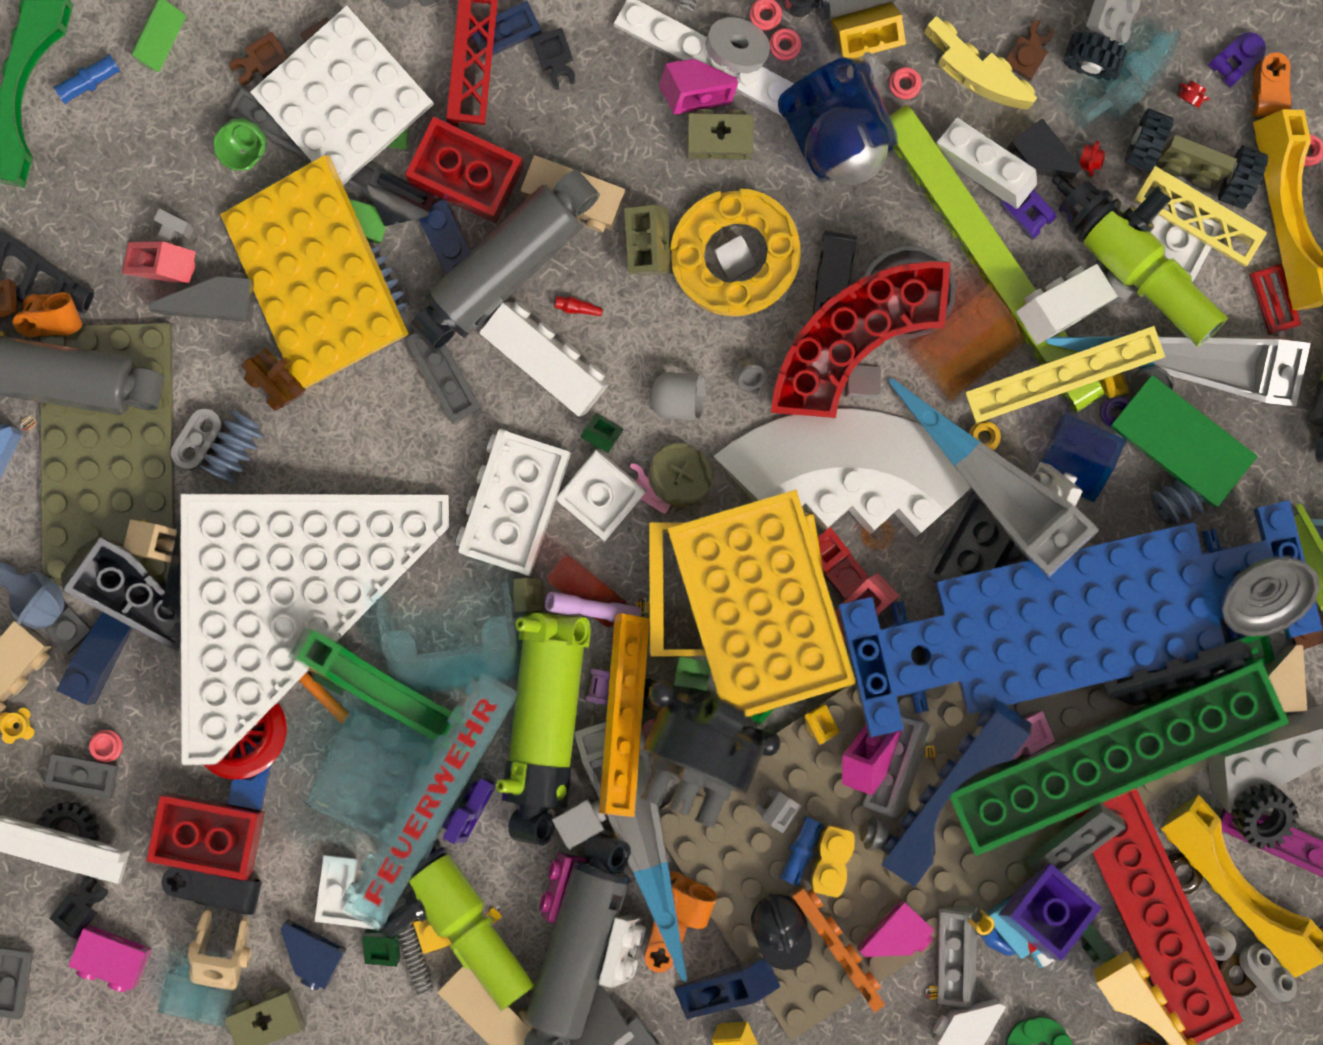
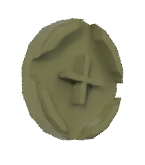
[648,443,713,507]

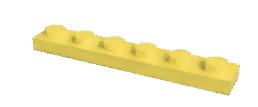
[965,326,1165,424]

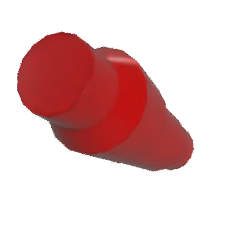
[554,296,603,316]

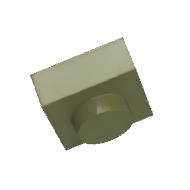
[512,578,544,612]

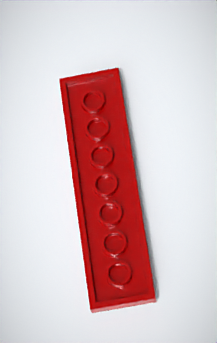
[1074,788,1243,1043]

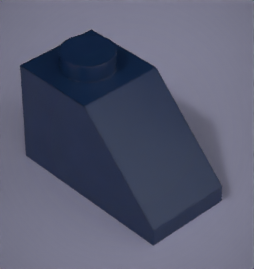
[281,920,347,990]

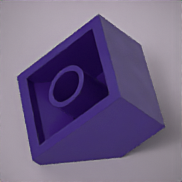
[998,864,1102,961]

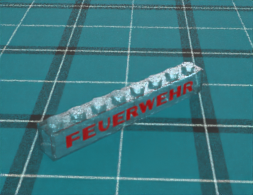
[342,672,519,931]

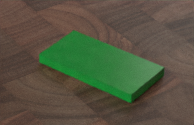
[1110,375,1258,509]

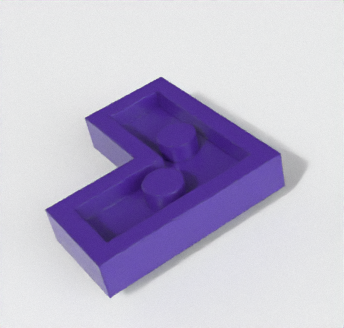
[442,778,496,844]

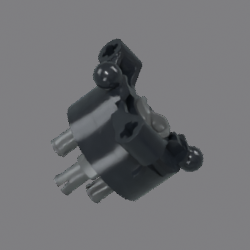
[641,679,781,828]

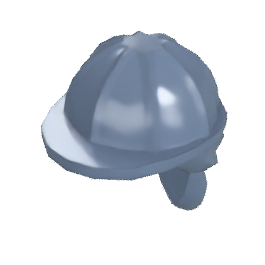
[0,563,64,629]

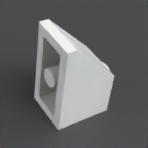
[933,999,1006,1045]

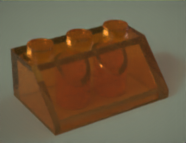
[909,286,1025,401]

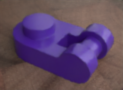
[1208,32,1266,88]
[1000,190,1057,240]

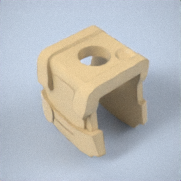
[188,910,251,990]

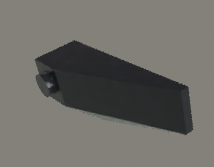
[61,535,181,651]

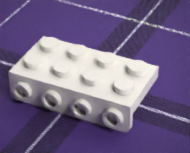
[456,428,571,576]

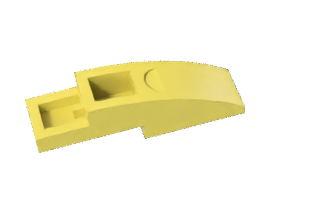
[924,16,1037,110]

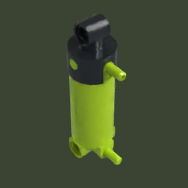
[496,612,591,846]

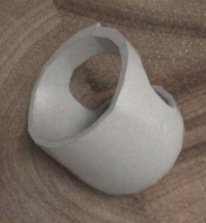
[651,372,706,421]

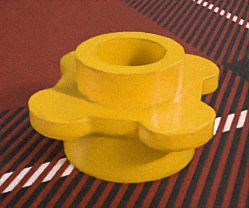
[0,708,35,744]

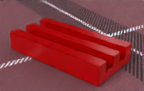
[1249,264,1302,335]

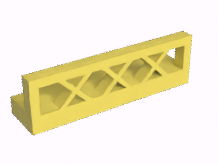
[1133,166,1267,267]

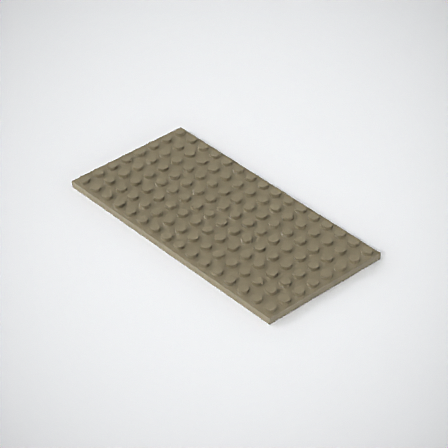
[659,540,1209,1041]

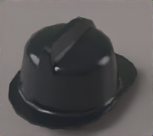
[751,893,812,970]

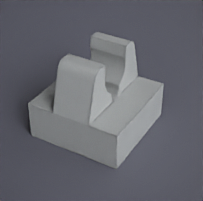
[154,209,194,245]
[756,789,801,833]

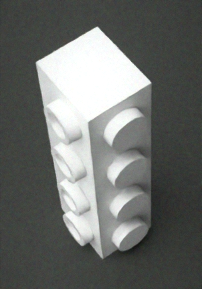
[480,301,610,416]

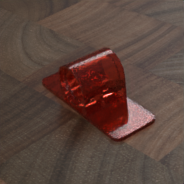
[547,555,627,627]

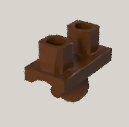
[242,348,306,411]

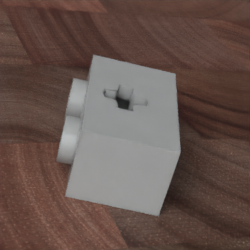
[552,796,607,849]

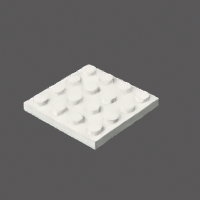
[250,5,434,185]

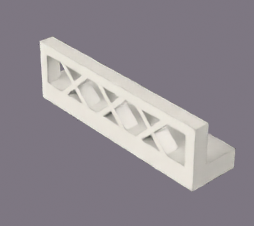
[0,815,130,884]

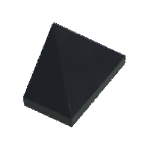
[367,167,435,227]

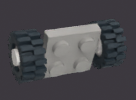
[1063,0,1141,80]

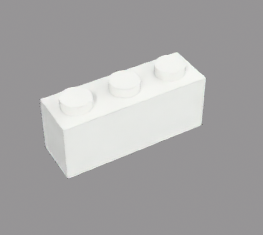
[937,118,1037,209]
[1016,264,1118,345]

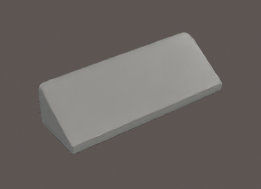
[862,714,931,819]
[938,906,977,1009]

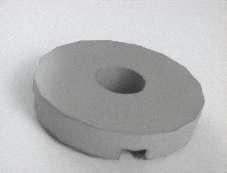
[705,17,770,73]

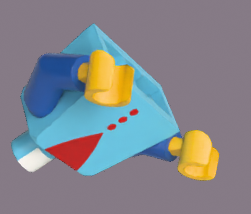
[968,893,1054,968]

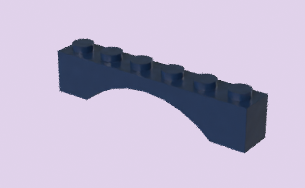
[881,700,1032,887]

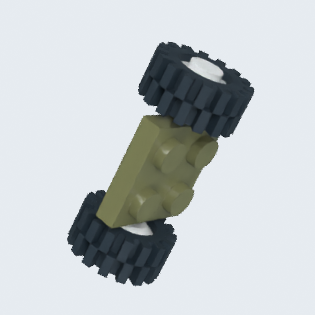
[1125,108,1268,210]

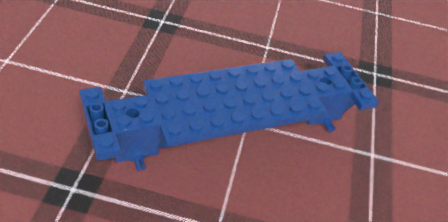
[838,500,1323,737]

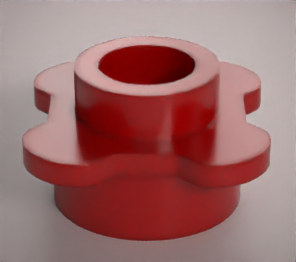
[1177,80,1210,108]
[1080,140,1105,177]

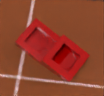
[818,527,870,600]

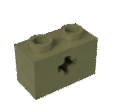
[688,109,754,160]
[624,205,672,276]
[225,986,306,1045]

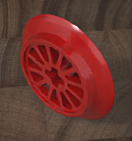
[203,702,287,780]

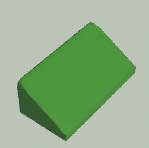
[131,0,186,72]

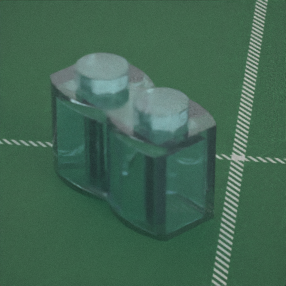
[158,965,235,1027]

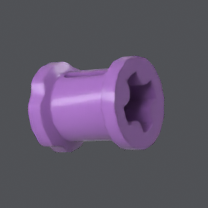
[584,668,610,705]

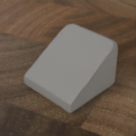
[713,235,757,282]
[846,365,881,399]

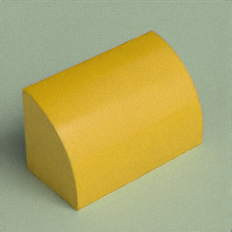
[830,2,906,61]

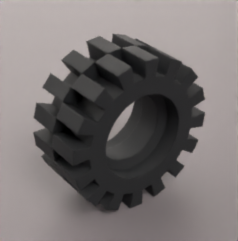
[1231,783,1299,849]
[36,802,100,841]

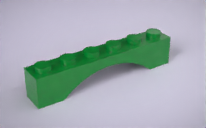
[0,0,74,189]
[288,628,480,757]

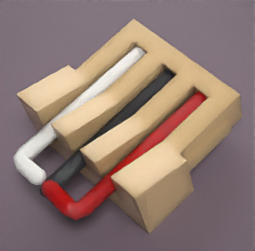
[20,415,38,431]

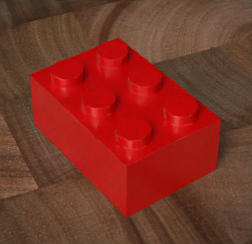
[405,116,524,224]
[146,793,265,881]

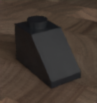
[1007,118,1082,179]

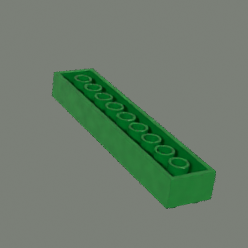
[949,659,1289,856]

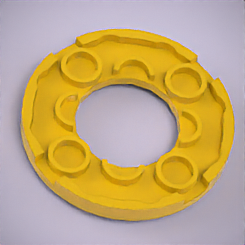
[671,188,801,316]

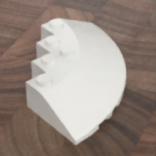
[713,408,971,537]

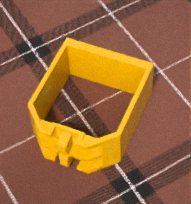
[649,522,706,656]

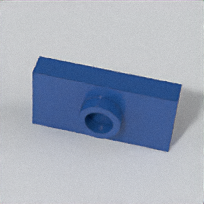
[227,741,271,811]

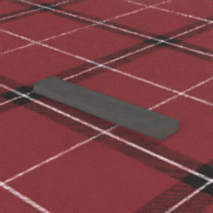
[225,87,395,201]

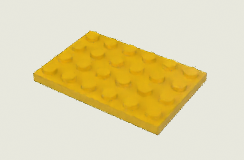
[220,155,409,389]
[668,489,856,717]

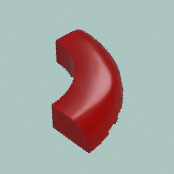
[771,261,951,418]

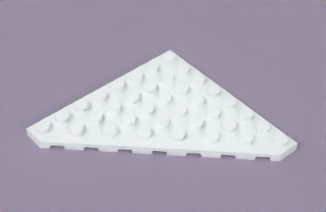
[181,494,449,765]

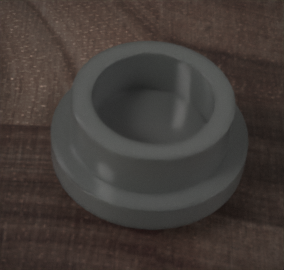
[860,817,888,851]

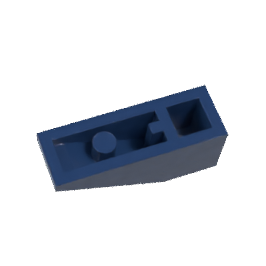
[56,612,133,705]
[674,957,780,1019]

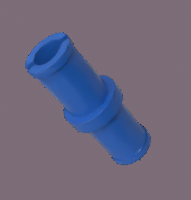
[53,54,121,104]
[779,816,825,886]

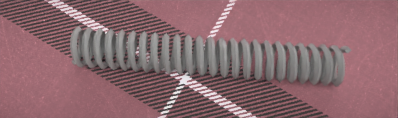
[380,870,434,996]

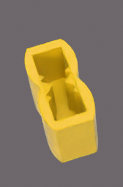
[810,823,855,898]

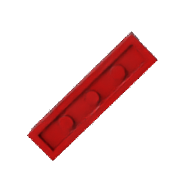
[446,0,498,127]

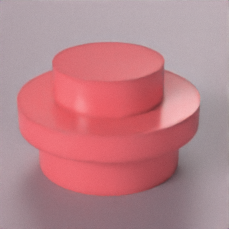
[89,730,123,763]

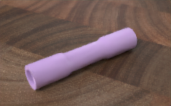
[545,592,641,622]

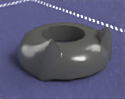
[1130,366,1175,397]

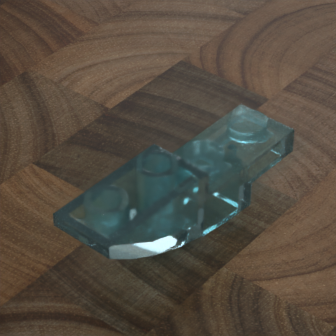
[1075,28,1181,130]

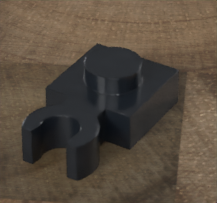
[532,28,576,90]
[49,876,109,940]

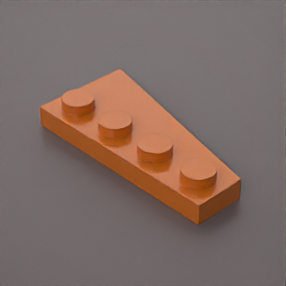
[791,885,885,1013]

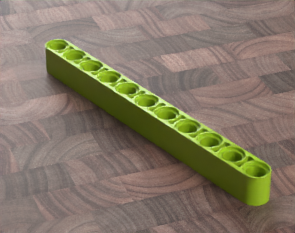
[879,105,1104,413]

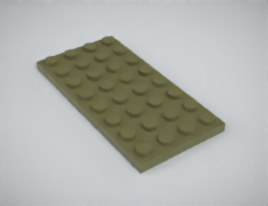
[40,323,175,586]

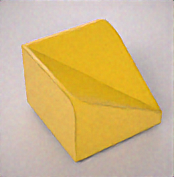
[711,1021,758,1045]

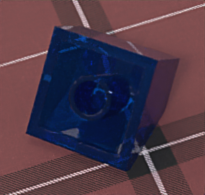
[1041,414,1126,502]

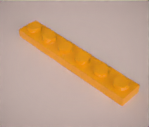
[599,613,650,817]

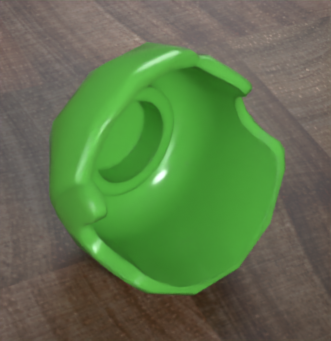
[213,118,267,171]

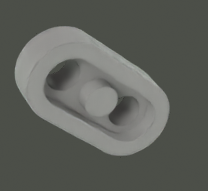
[171,409,224,470]
[1239,943,1297,1003]

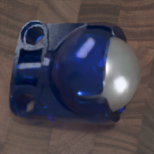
[778,57,898,184]

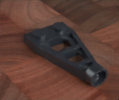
[0,232,95,313]

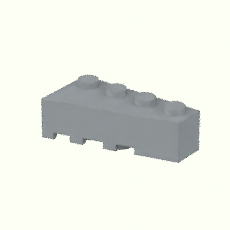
[1208,705,1323,813]

